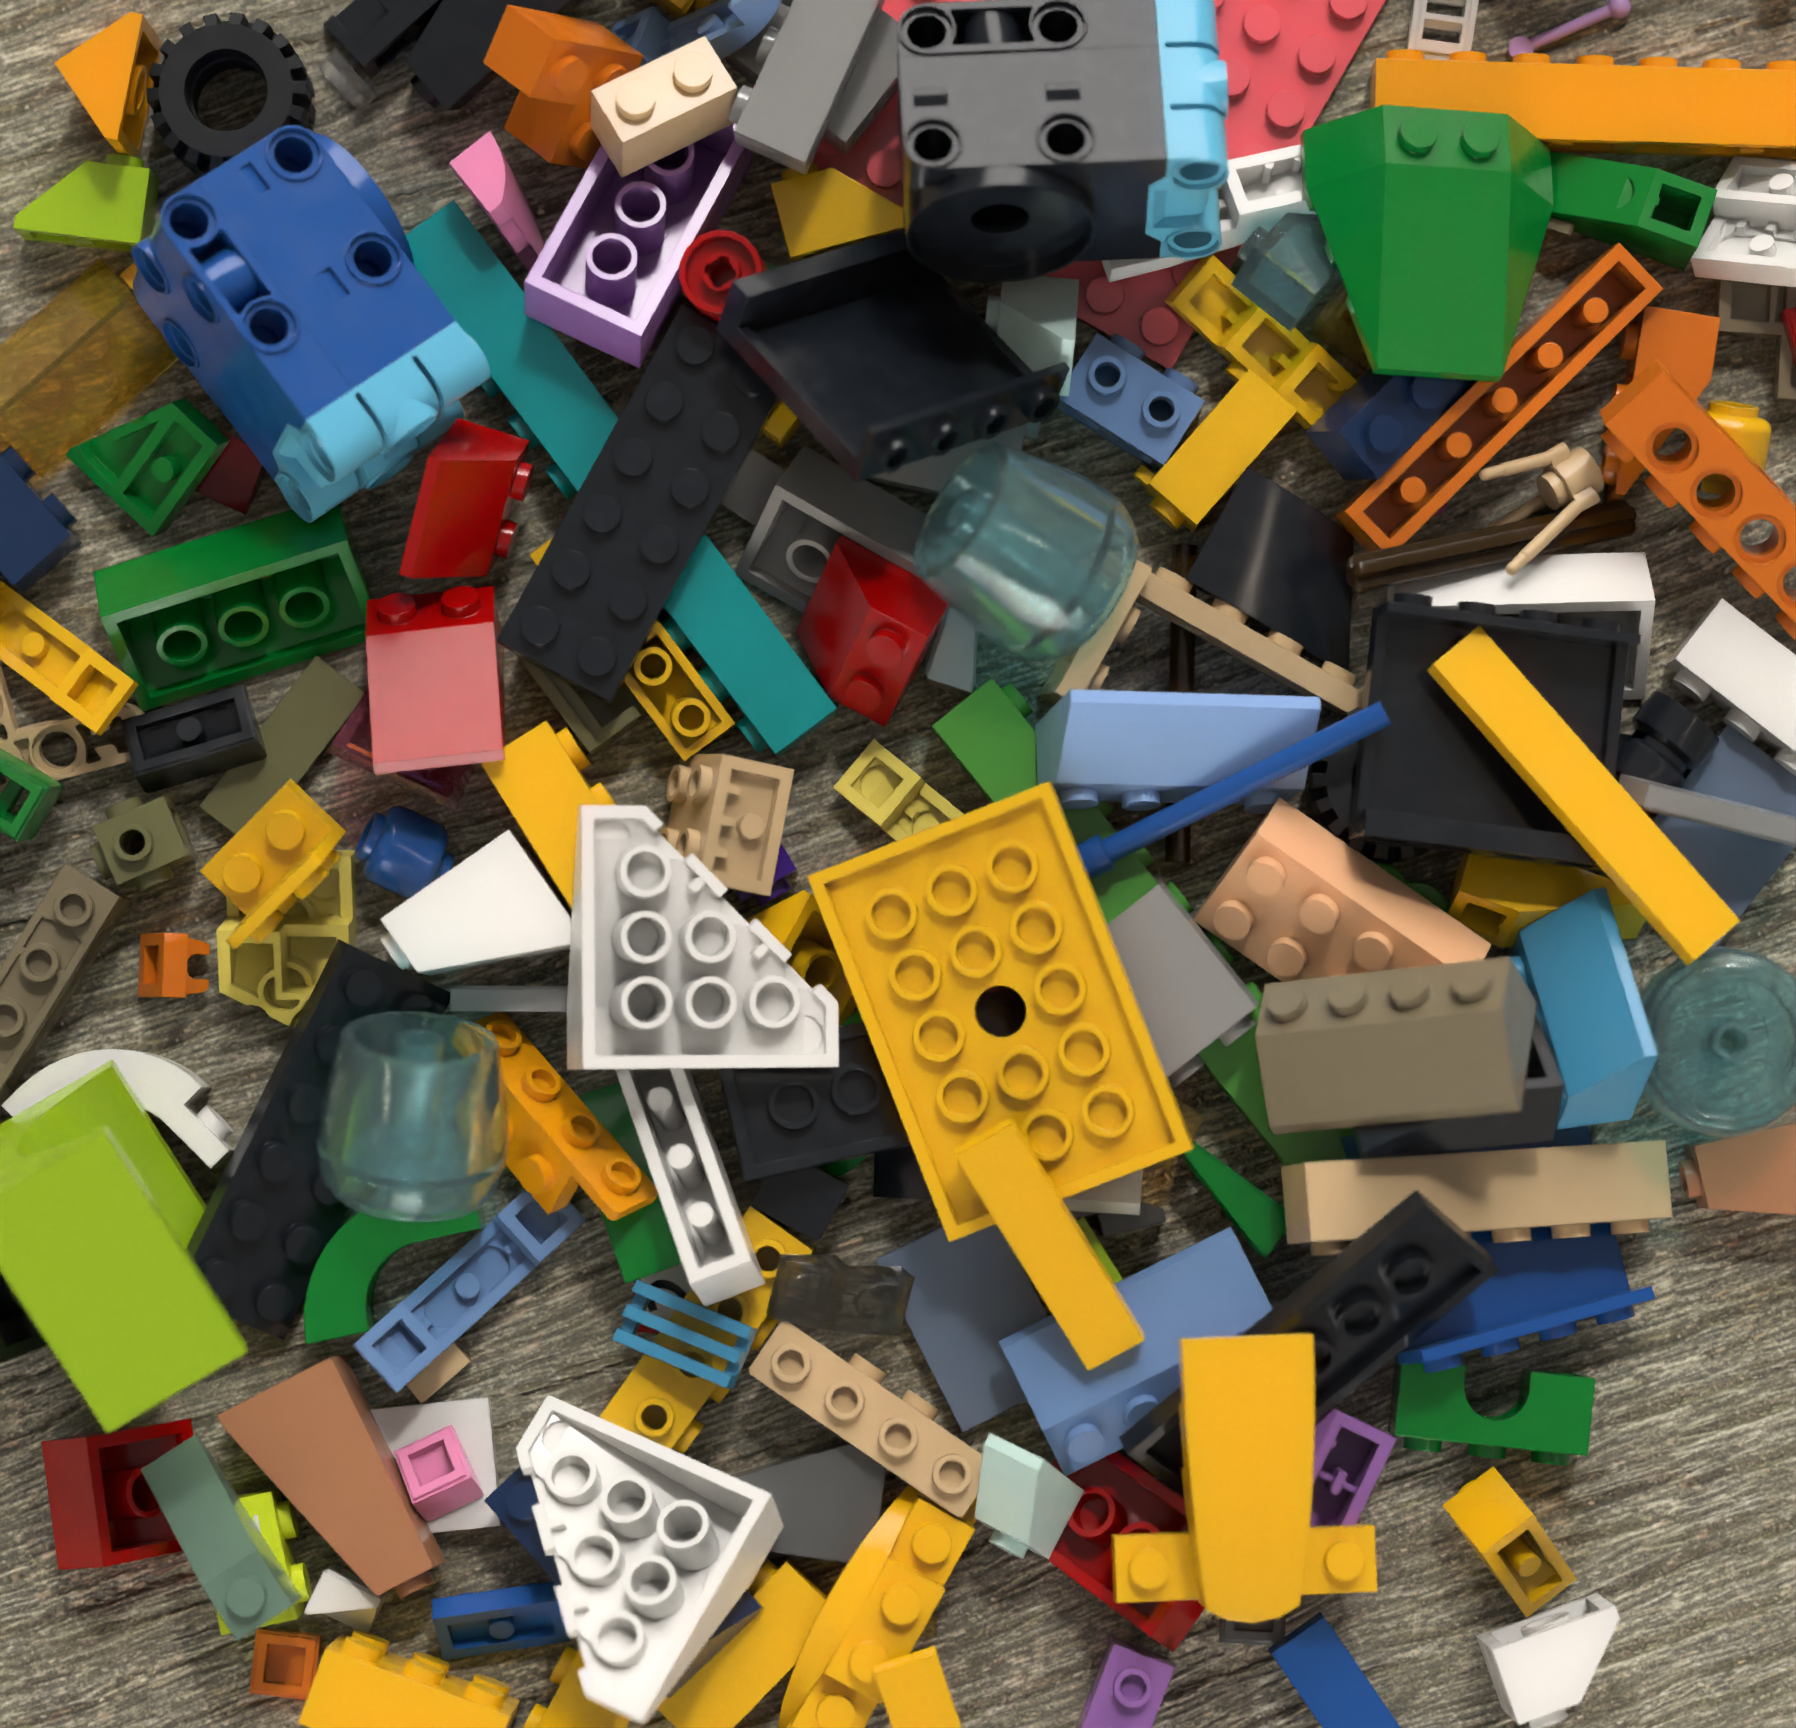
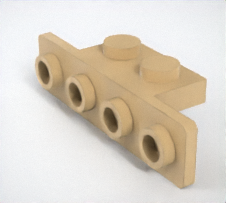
[749,1321,982,1517]

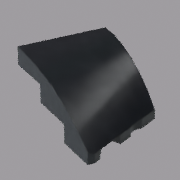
[1185,467,1354,670]

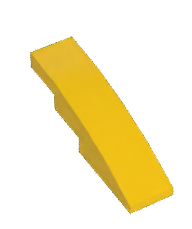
[1165,254,1356,430]

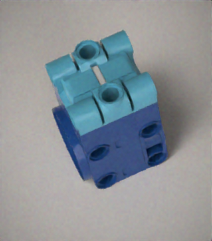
[131,125,491,523]

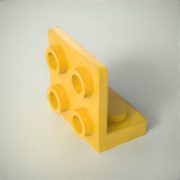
[200,778,346,950]

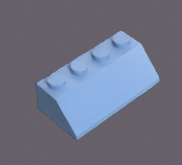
[1035,689,1321,814]

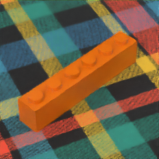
[1334,243,1663,552]

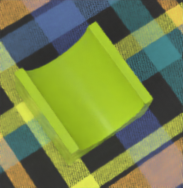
[0,1059,247,1433]

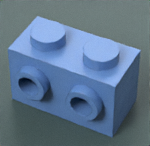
[1057,333,1205,472]

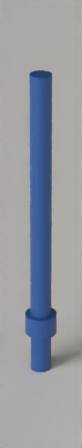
[1077,701,1392,880]

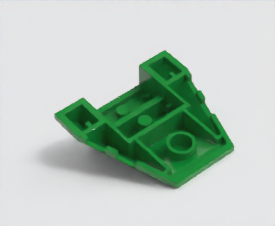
[1300,105,1554,382]

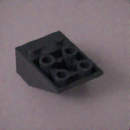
[1351,1012,1564,1159]

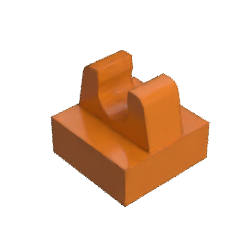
[138,932,210,998]

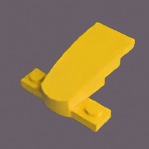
[1111,1333,1378,1623]

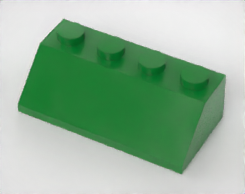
[93,503,373,711]

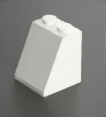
[380,830,572,976]

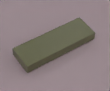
[199,656,368,834]

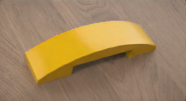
[0,580,139,736]

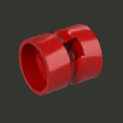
[679,230,768,323]

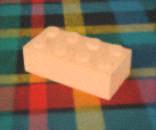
[1193,797,1492,982]

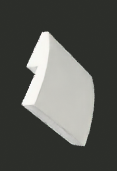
[1691,156,1796,287]

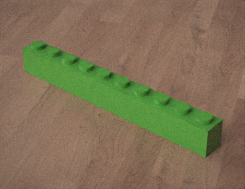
[932,678,1353,1166]

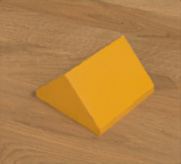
[54,12,163,158]

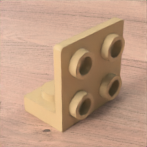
[660,754,795,896]

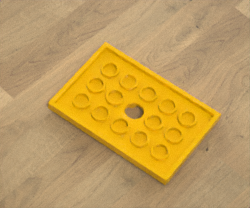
[807,781,1194,1242]

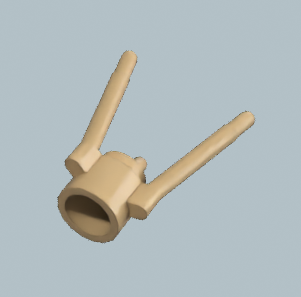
[1478,442,1604,575]

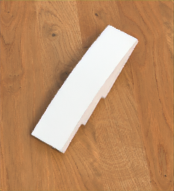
[1101,144,1316,282]

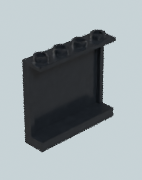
[716,229,1070,482]
[1349,593,1641,871]

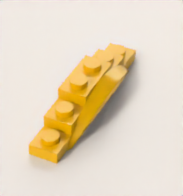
[778,1450,982,1728]

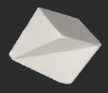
[304,1564,389,1632]

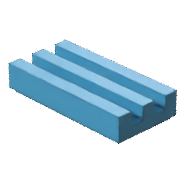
[612,1280,758,1390]

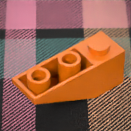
[1600,306,1721,502]

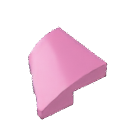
[449,131,544,272]

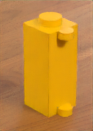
[1133,360,1298,532]

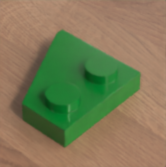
[66,398,230,537]

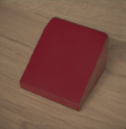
[195,430,267,515]

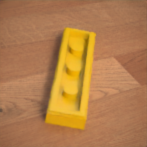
[954,1117,1145,1371]

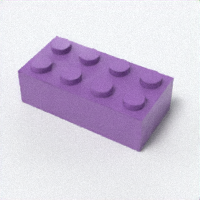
[524,123,753,369]

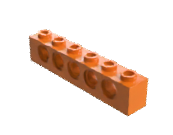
[1599,359,1796,641]

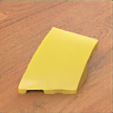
[216,850,356,1026]

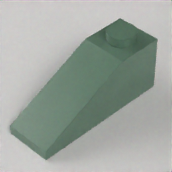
[141,1434,301,1641]

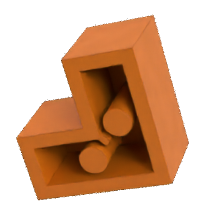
[483,4,644,169]

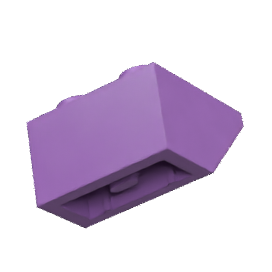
[1310,1407,1397,1526]

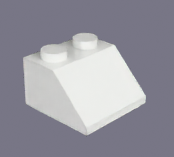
[1476,1593,1620,1728]

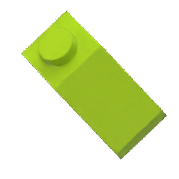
[13,154,160,253]

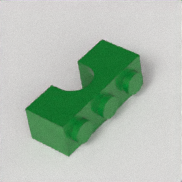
[1388,1355,1595,1466]

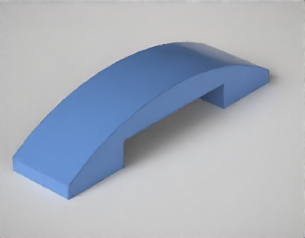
[608,0,781,67]
[353,1190,586,1394]

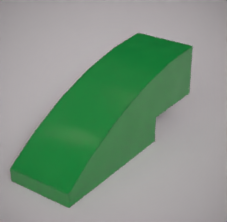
[578,1082,682,1284]

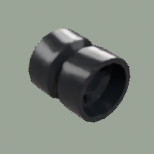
[1615,691,1719,789]

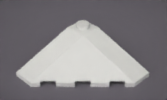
[567,805,839,1070]
[515,1395,784,1725]

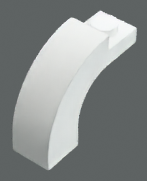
[1,1049,236,1169]

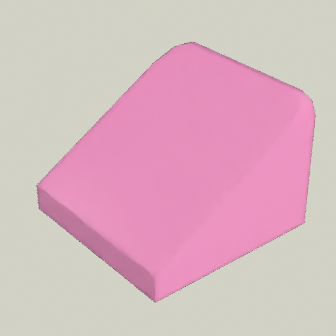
[393,1424,484,1522]

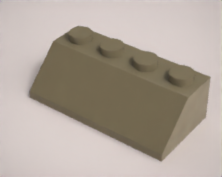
[1255,957,1537,1135]

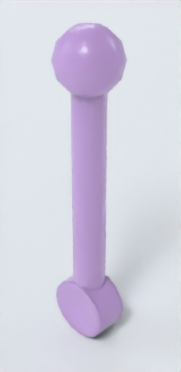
[1507,0,1631,60]

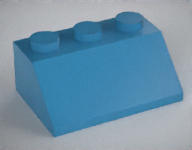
[1510,887,1658,1130]

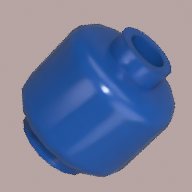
[354,805,455,899]

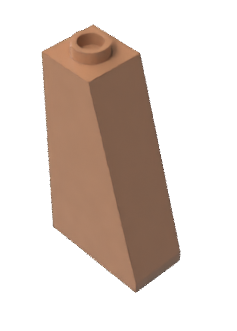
[1678,1121,1796,1215]
[217,1354,446,1599]

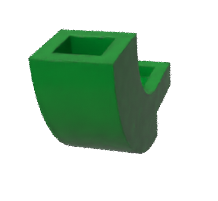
[304,1190,486,1344]

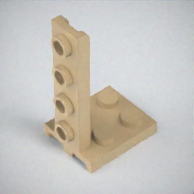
[1038,556,1364,715]

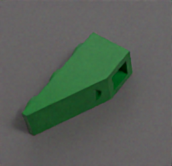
[1550,151,1718,270]

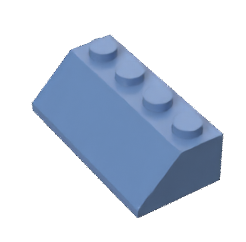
[999,1226,1273,1476]

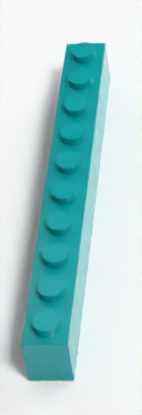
[406,199,838,759]

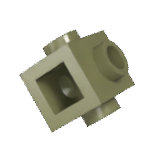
[90,796,198,893]

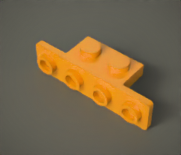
[455,1012,658,1221]

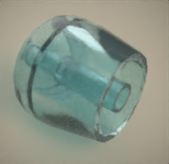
[913,442,1139,662]
[1639,946,1796,1138]
[316,1011,508,1222]

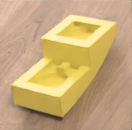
[833,739,964,841]

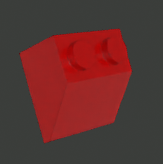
[399,418,534,578]
[796,535,954,727]
[41,1418,193,1570]

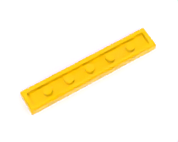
[1427,626,1740,966]

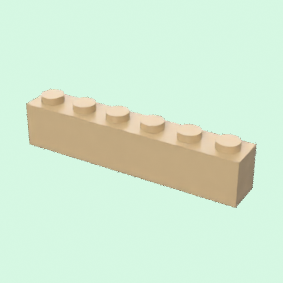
[1281,1140,1673,1256]

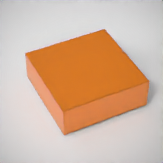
[249,1627,323,1700]

